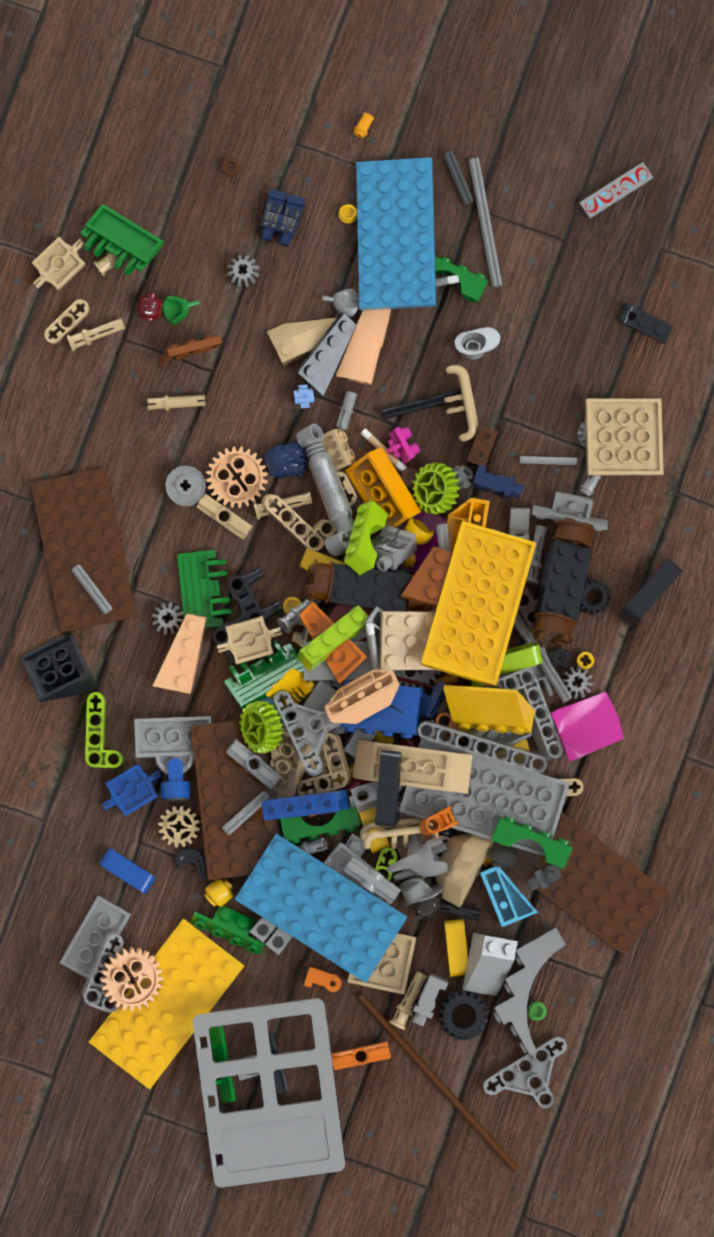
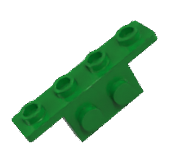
[190,906,265,955]
[196,1026,236,1103]

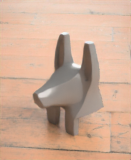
[387,834,448,881]

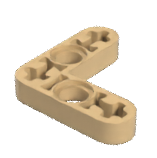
[297,733,351,795]

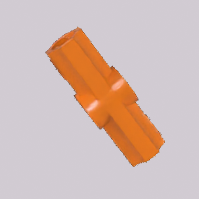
[331,1041,391,1070]

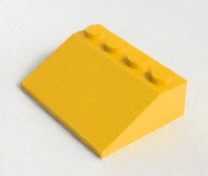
[443,685,535,735]

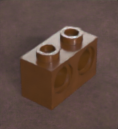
[466,425,498,468]

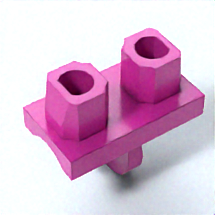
[386,427,420,464]

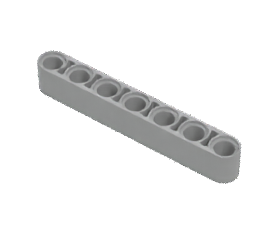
[418,720,547,773]

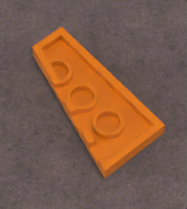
[299,602,367,684]

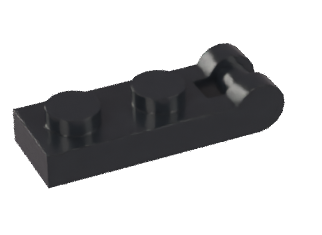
[617,303,673,344]

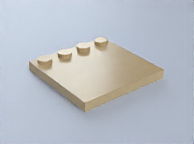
[585,399,664,476]

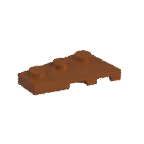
[159,335,223,366]
[400,547,452,608]

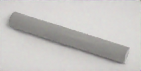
[520,456,577,465]

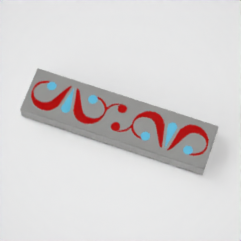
[579,162,653,220]

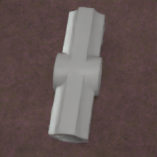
[225,740,281,789]
[344,857,401,904]

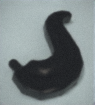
[175,848,207,881]

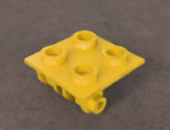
[265,668,315,708]

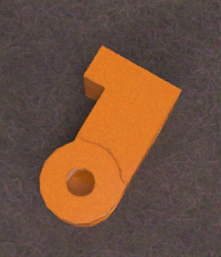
[304,966,341,992]

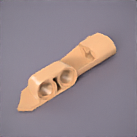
[336,309,391,385]

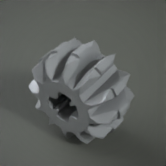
[227,255,259,287]
[152,602,184,635]
[561,666,594,699]

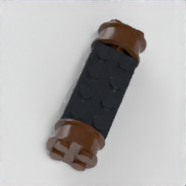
[531,518,596,647]
[304,559,430,611]

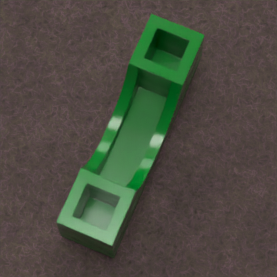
[435,257,488,304]
[280,804,361,844]
[491,816,573,869]

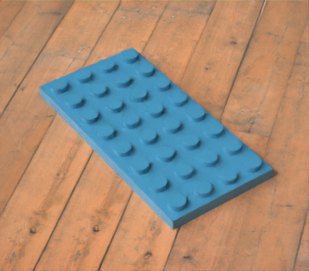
[356,158,436,310]
[235,834,407,983]

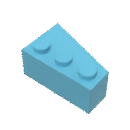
[479,865,538,927]

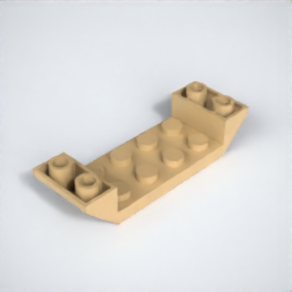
[353,740,473,793]

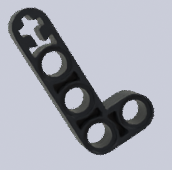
[617,558,683,628]
[375,750,402,827]

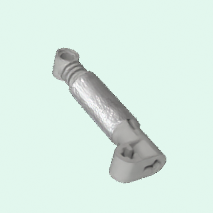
[297,424,354,556]

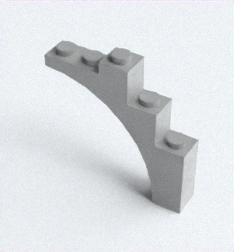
[493,928,566,1055]

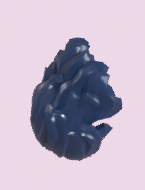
[263,441,308,478]

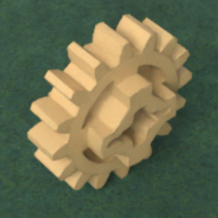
[158,806,200,848]

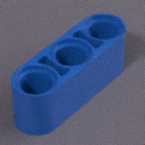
[99,848,156,894]

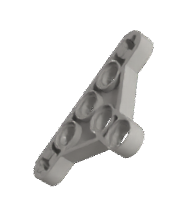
[274,691,341,776]
[483,1036,567,1108]

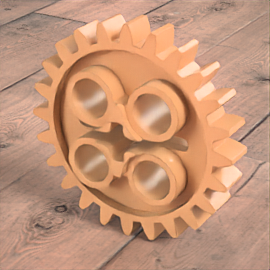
[206,446,268,509]
[100,947,163,1011]

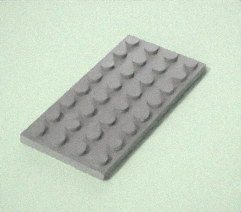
[400,738,570,856]

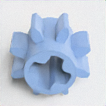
[294,384,314,408]

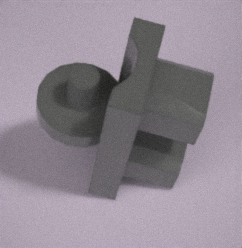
[528,865,561,890]

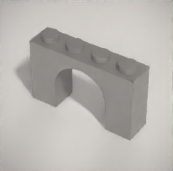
[293,681,378,758]

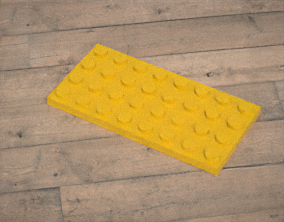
[421,521,536,687]
[89,919,245,1090]

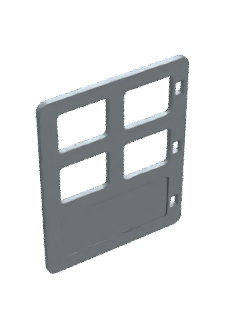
[193,998,345,1188]

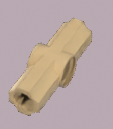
[196,494,253,540]

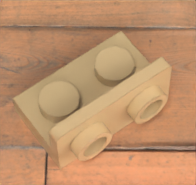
[322,429,355,471]

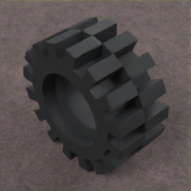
[580,579,611,615]

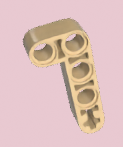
[262,494,336,551]

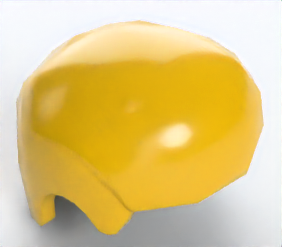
[405,518,433,545]

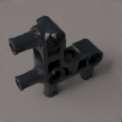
[213,566,284,665]

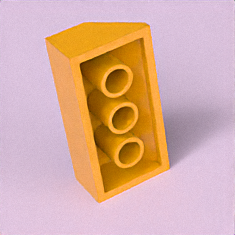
[345,447,421,528]

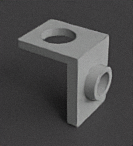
[509,507,530,540]

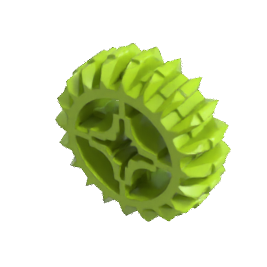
[411,463,461,515]
[239,701,284,753]

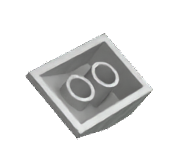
[462,933,518,996]

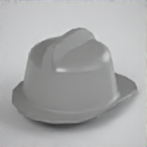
[455,327,500,360]
[400,878,444,906]

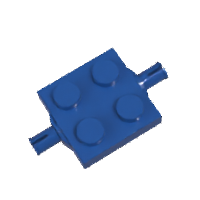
[102,764,162,817]

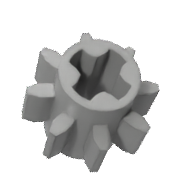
[452,465,474,489]

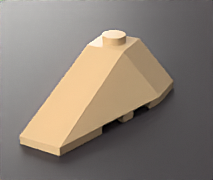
[267,318,336,366]
[270,725,311,798]

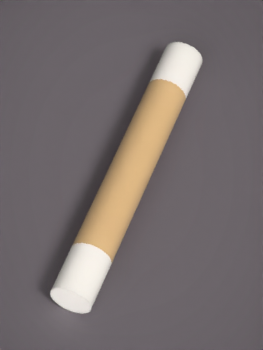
[360,428,407,472]

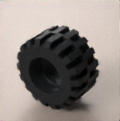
[439,990,488,1041]

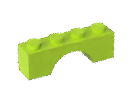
[344,500,388,575]
[297,605,369,672]

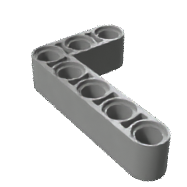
[481,668,563,760]

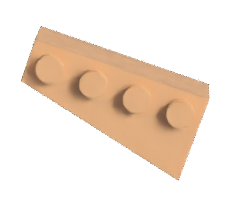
[153,613,207,694]

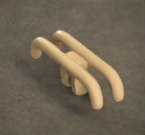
[444,365,479,442]
[360,817,439,849]

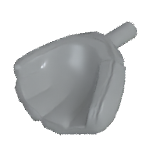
[322,289,359,317]

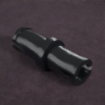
[441,901,481,921]

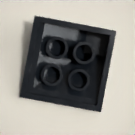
[20,632,98,702]

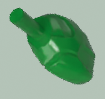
[162,296,200,325]

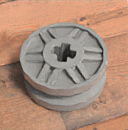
[165,466,206,507]

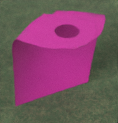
[551,692,624,761]

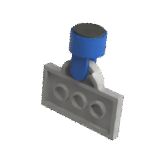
[134,716,211,802]

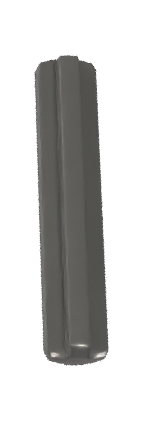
[444,151,473,205]

